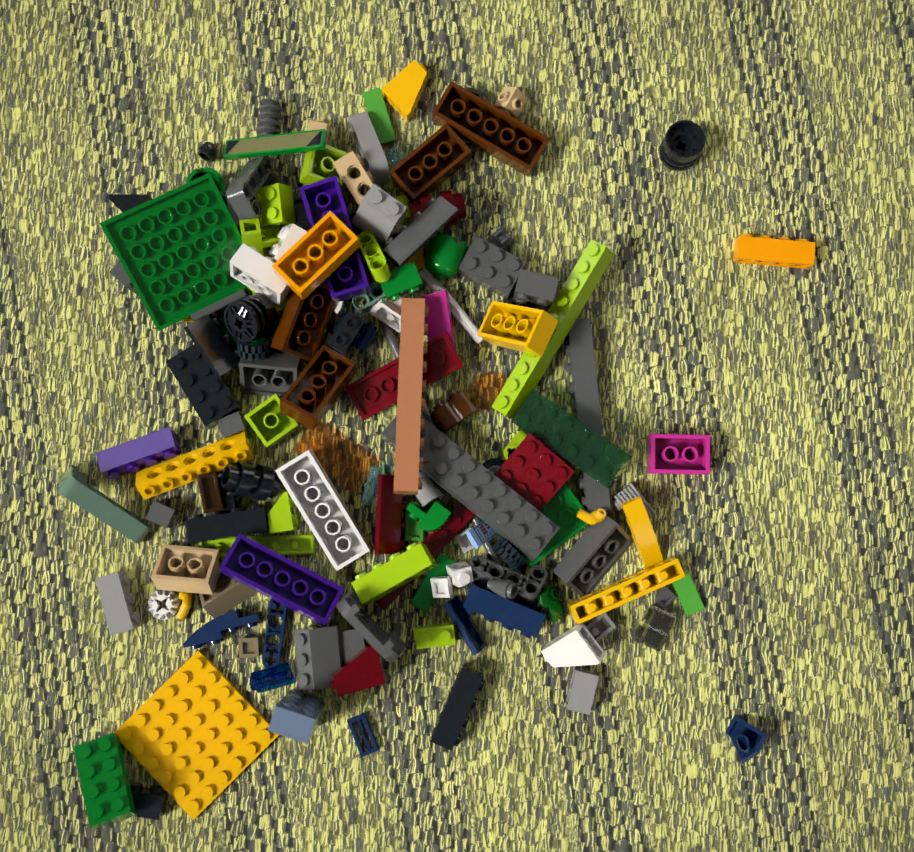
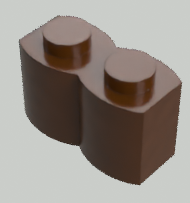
[432,391,477,432]

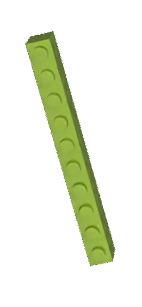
[492,239,614,421]

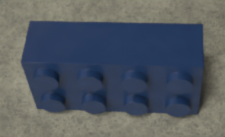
[463,582,546,638]

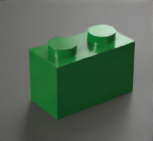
[380,261,423,302]

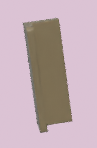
[199,576,257,619]

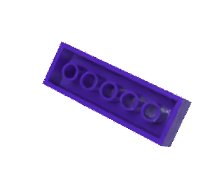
[299,176,373,303]
[219,533,345,626]

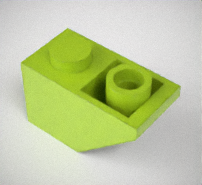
[267,491,299,534]

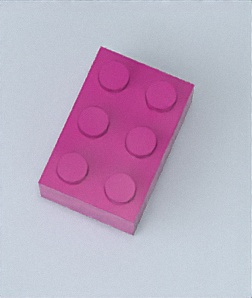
[647,434,710,475]

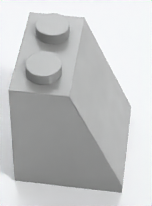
[352,184,407,245]

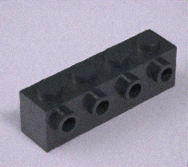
[186,505,270,544]
[430,664,486,751]

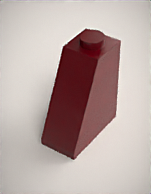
[330,644,385,697]

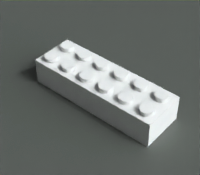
[275,450,372,571]

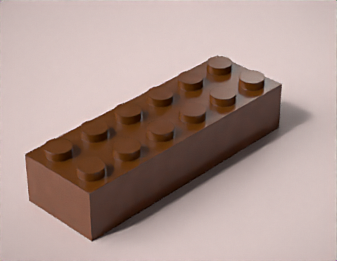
[432,81,550,177]

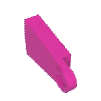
[420,290,455,347]

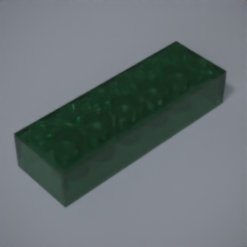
[511,389,633,488]

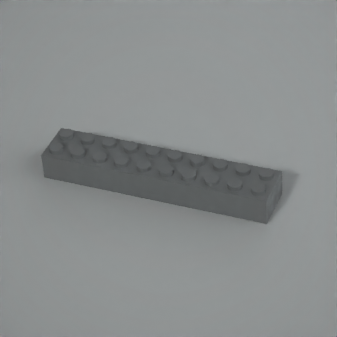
[381,416,560,561]

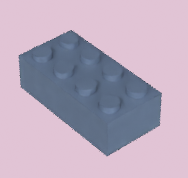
[267,690,326,744]

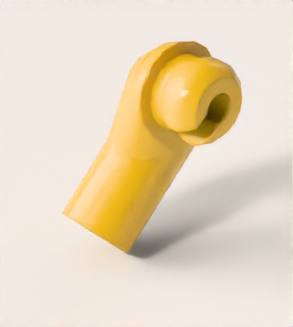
[576,508,607,525]
[177,592,193,620]

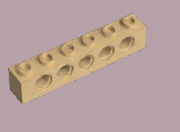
[333,151,402,265]

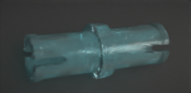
[360,465,382,506]

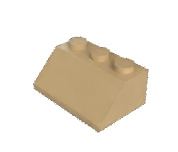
[151,544,220,595]

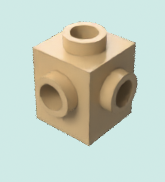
[494,87,528,118]

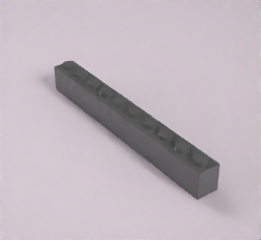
[565,318,611,511]

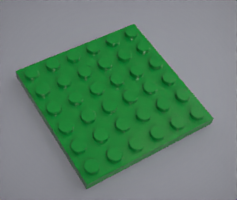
[99,173,248,331]

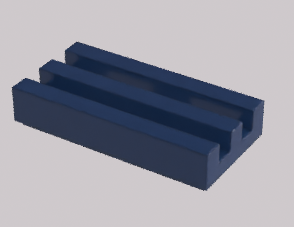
[347,712,380,757]

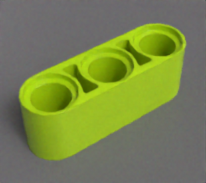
[357,231,391,283]

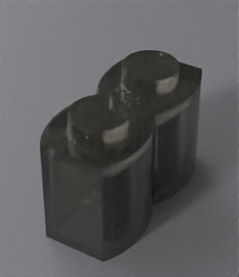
[635,605,676,652]

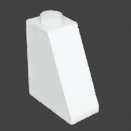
[541,623,606,667]

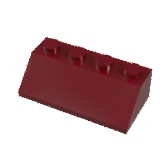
[375,474,407,554]

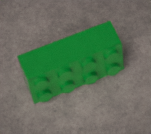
[74,733,136,830]

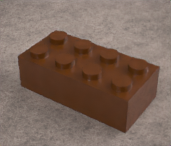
[389,123,471,203]
[280,345,356,431]

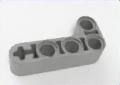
[348,112,389,186]

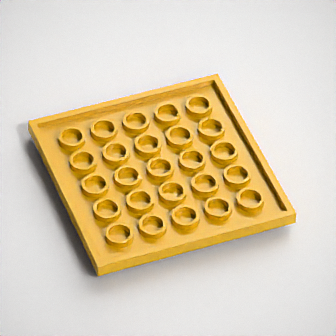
[114,649,279,820]

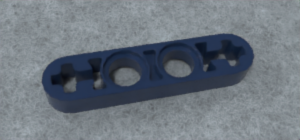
[262,599,288,669]

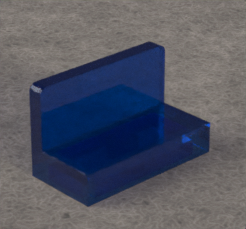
[250,662,295,693]

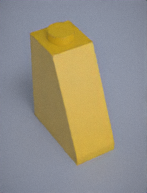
[381,59,428,122]

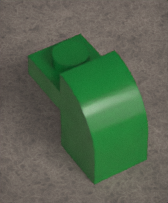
[406,501,453,532]

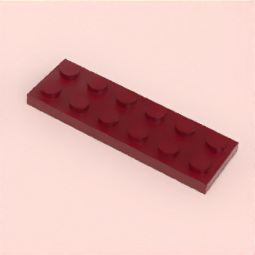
[346,332,464,421]

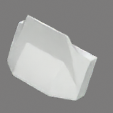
[370,296,404,333]

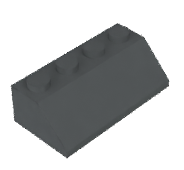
[383,196,458,268]
[552,515,634,597]

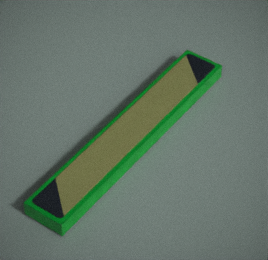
[223,129,328,160]

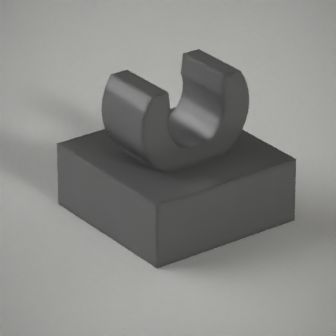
[487,226,514,250]

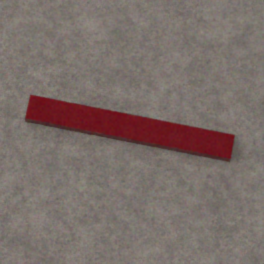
[375,503,475,611]

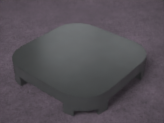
[336,590,407,664]

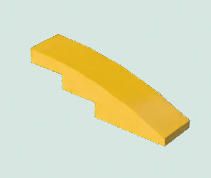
[621,496,664,568]

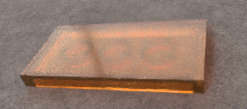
[292,423,377,493]

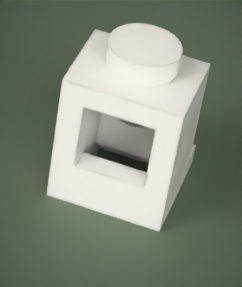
[446,561,474,587]

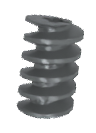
[256,99,284,137]

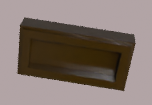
[197,471,224,513]

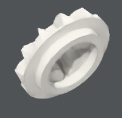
[147,590,179,620]

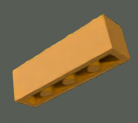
[733,234,816,269]

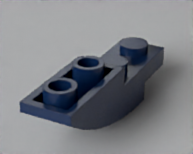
[183,609,262,650]

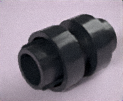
[221,460,281,501]

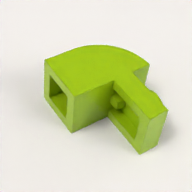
[239,218,280,253]

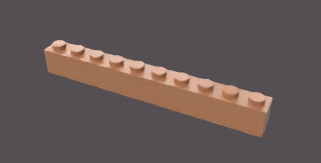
[394,298,429,495]

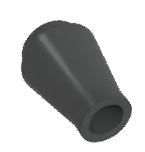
[487,579,518,600]

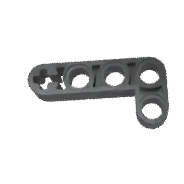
[227,156,273,220]
[469,556,548,605]

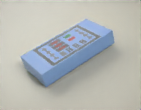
[465,521,499,549]

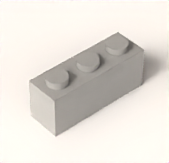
[95,571,140,636]

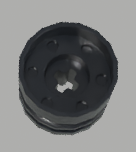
[659,120,706,171]
[224,293,277,342]

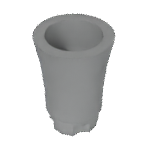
[415,469,445,510]

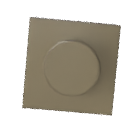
[238,636,260,658]

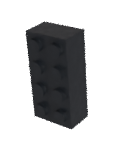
[166,344,243,428]

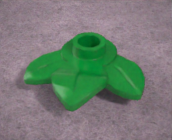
[539,586,564,623]

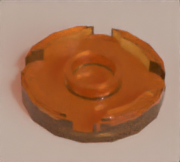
[469,373,505,411]

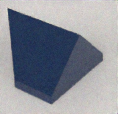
[725,715,769,763]

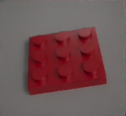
[494,432,575,511]

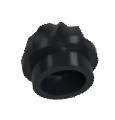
[198,142,218,162]

